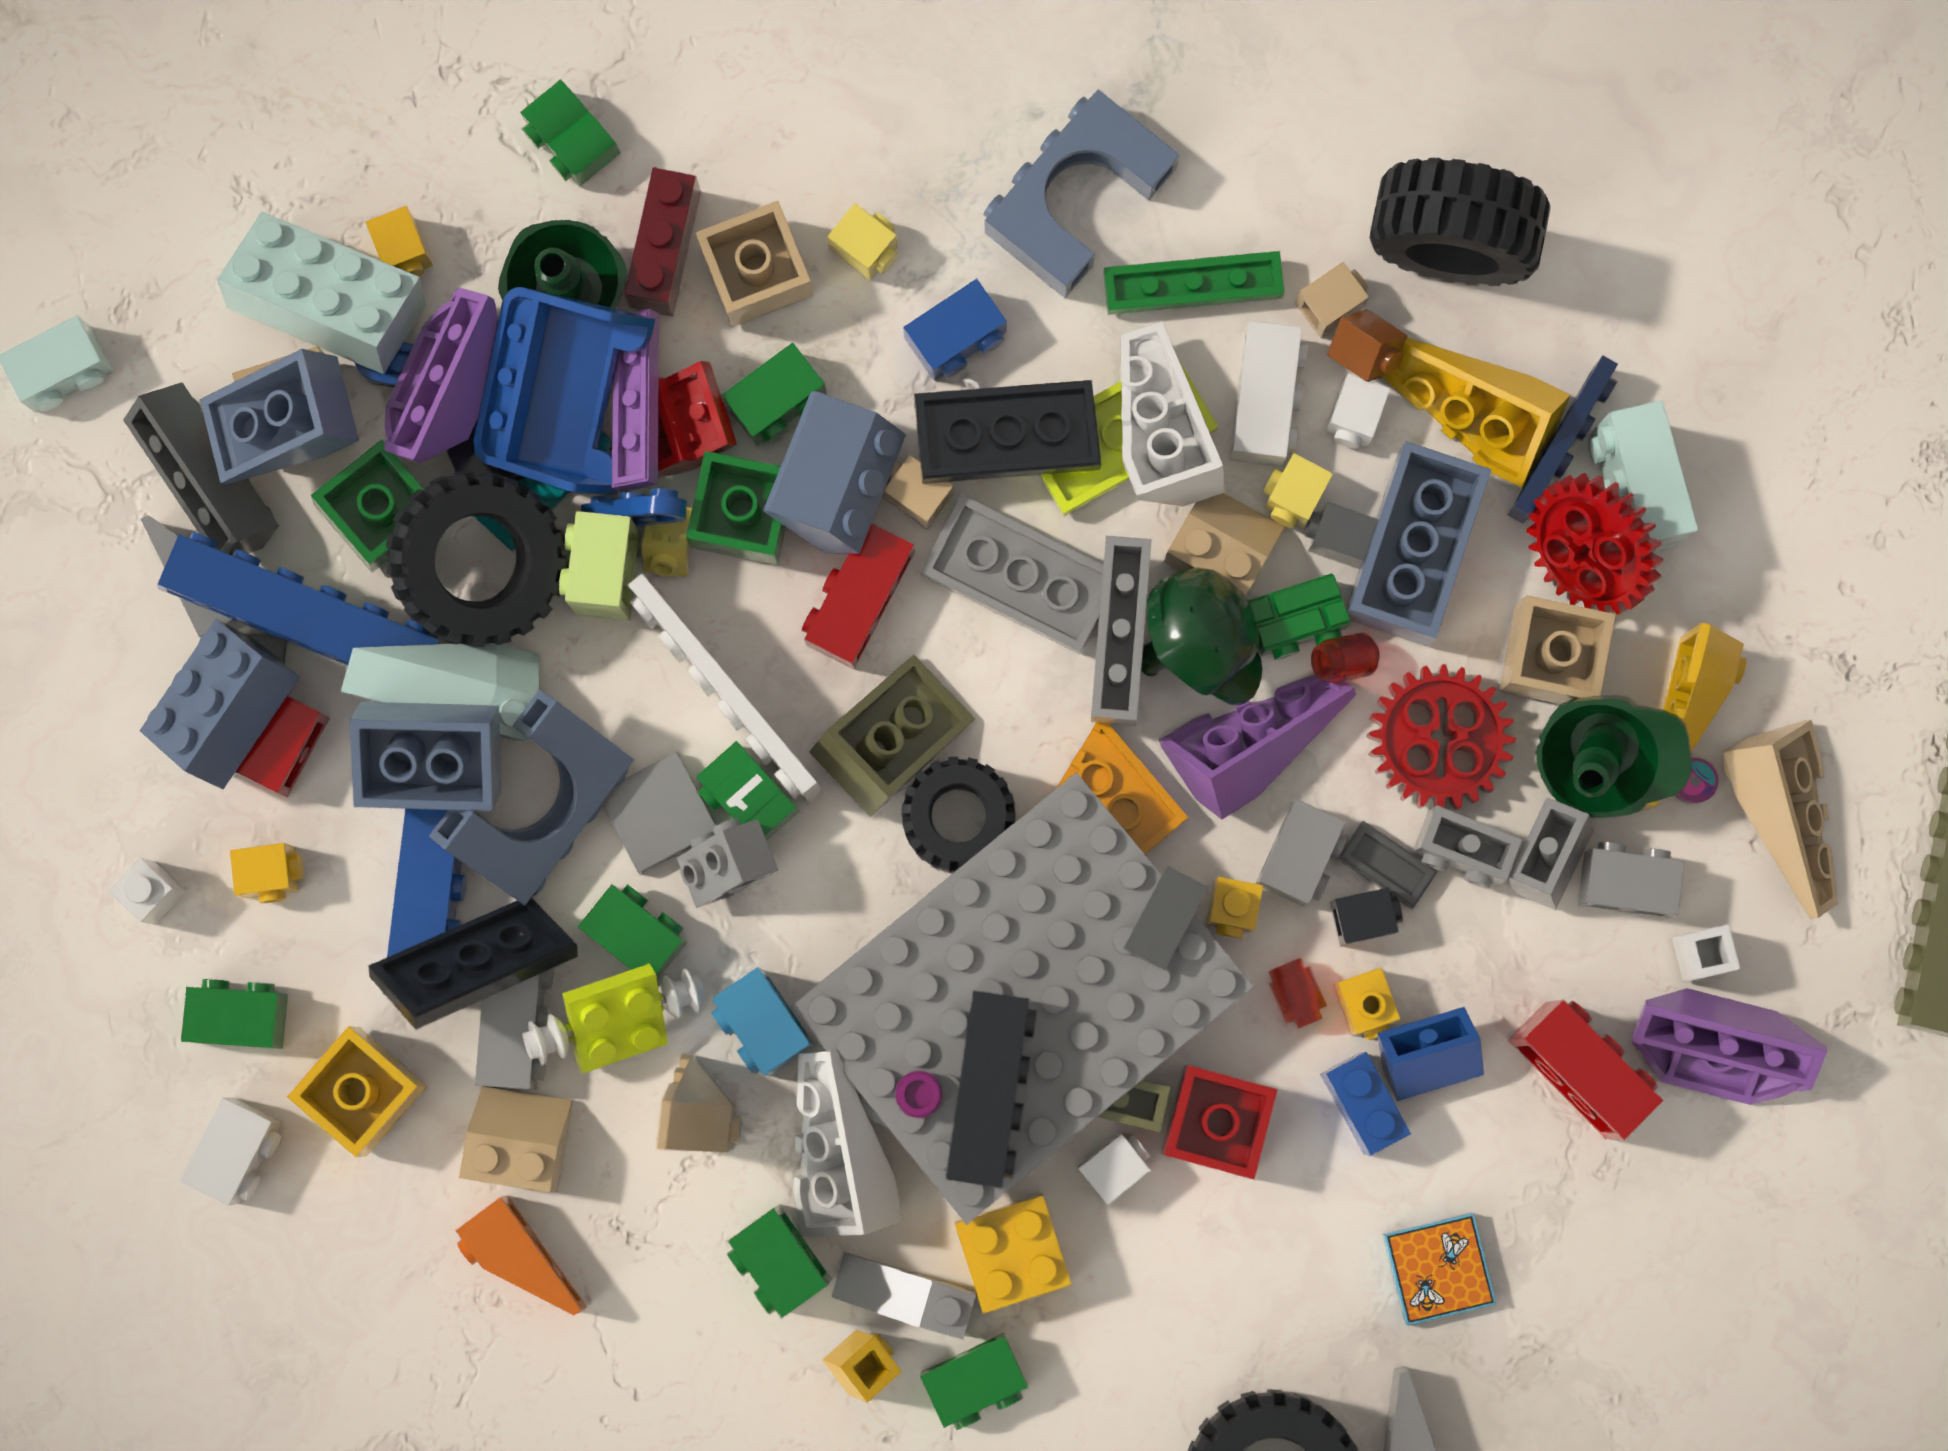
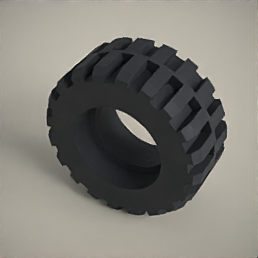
[1369,158,1551,286]
[385,471,568,647]
[1188,1389,1359,1451]

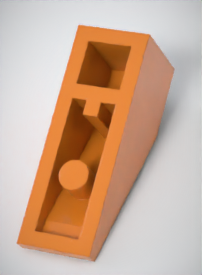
[455,1195,587,1316]

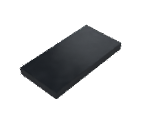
[913,380,1102,484]
[368,897,578,1030]

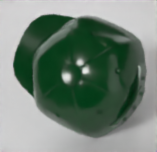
[498,220,627,309]
[1141,567,1263,705]
[1535,695,1692,818]

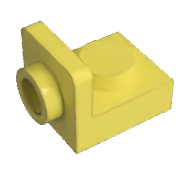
[641,507,692,577]

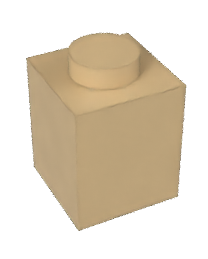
[1295,262,1369,338]
[884,455,954,530]

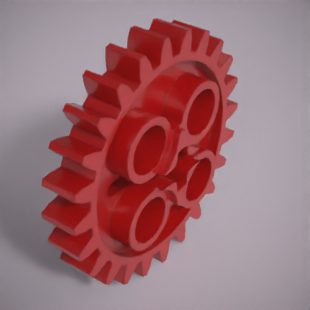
[1526,473,1664,615]
[1367,664,1516,810]

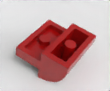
[658,361,737,477]

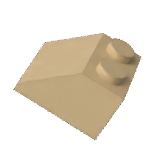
[1164,493,1285,596]
[459,1086,573,1193]

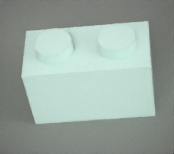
[0,315,113,412]

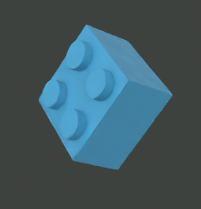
[711,967,815,1076]

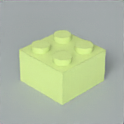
[559,511,641,621]

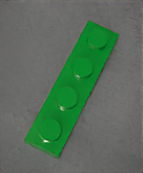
[1103,251,1285,315]

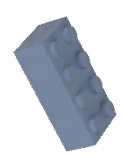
[1346,441,1491,646]

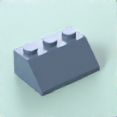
[763,391,906,554]

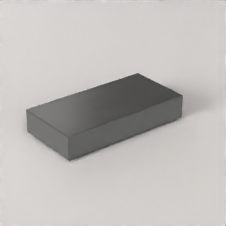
[1337,821,1438,909]
[1123,866,1209,971]

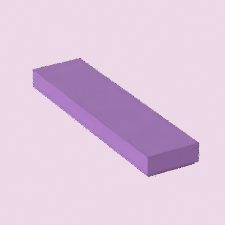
[612,309,659,492]

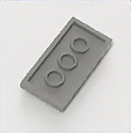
[920,494,1104,654]

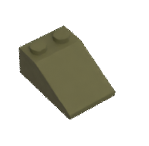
[809,654,975,817]

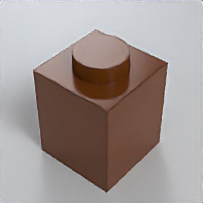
[1327,309,1408,382]

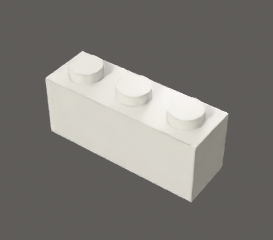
[1230,320,1308,467]

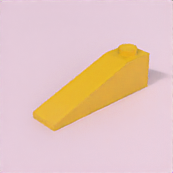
[1383,337,1571,488]
[1643,623,1746,810]

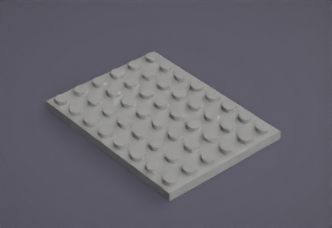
[790,772,1254,1225]

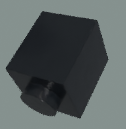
[1330,887,1403,946]

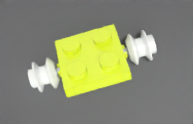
[522,964,705,1074]

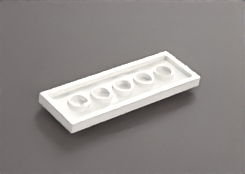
[628,574,822,803]

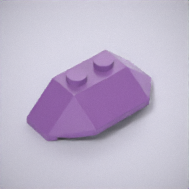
[384,287,498,463]
[1632,988,1828,1105]

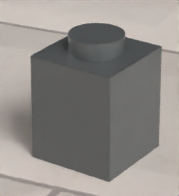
[1305,502,1378,569]

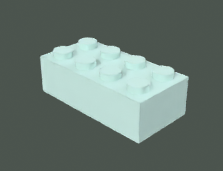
[217,211,426,374]

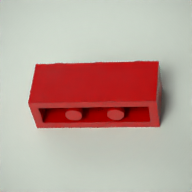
[801,523,915,670]

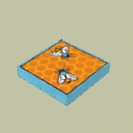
[1383,1213,1496,1326]

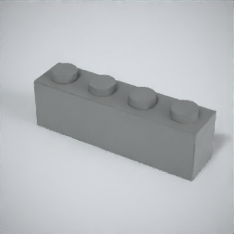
[1091,535,1152,726]

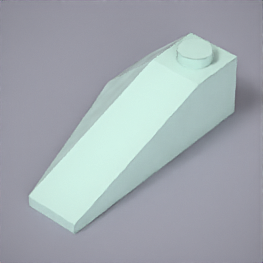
[341,643,539,741]

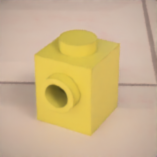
[827,203,898,281]
[1263,453,1333,529]

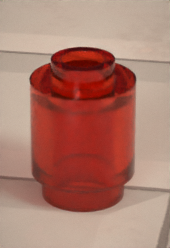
[1311,632,1380,684]
[1268,958,1328,1029]

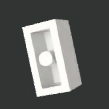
[180,1097,282,1206]

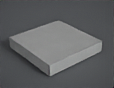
[602,752,716,874]

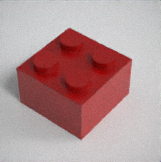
[1161,1065,1278,1180]

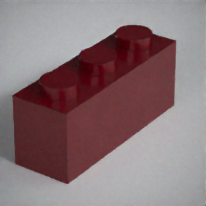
[624,167,701,317]

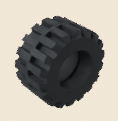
[901,756,1016,874]

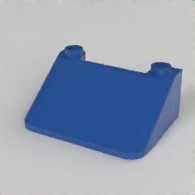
[473,287,656,495]

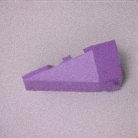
[1159,670,1356,820]

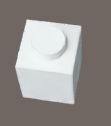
[1326,373,1390,449]
[108,858,187,925]
[1672,924,1740,982]
[1077,1133,1151,1205]

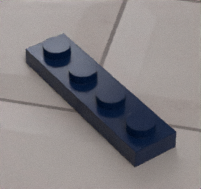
[1507,355,1618,524]

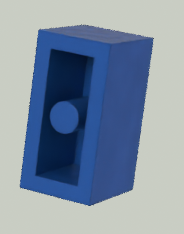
[903,278,1007,380]
[1377,1007,1484,1101]
[1320,1052,1411,1156]

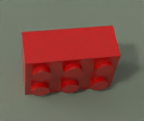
[1508,1000,1664,1140]

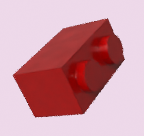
[236,696,330,797]

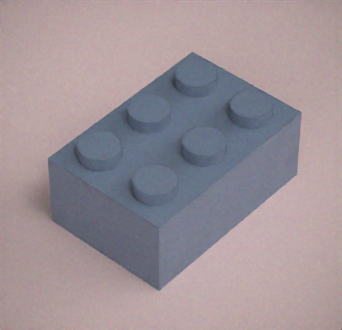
[140,619,300,790]
[349,702,501,811]

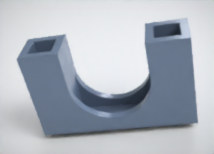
[983,89,1180,298]
[429,689,634,905]

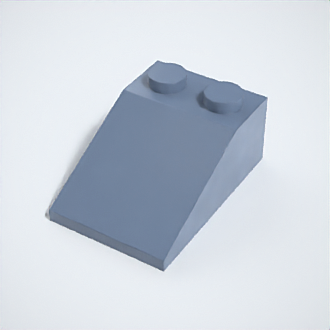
[200,349,359,484]

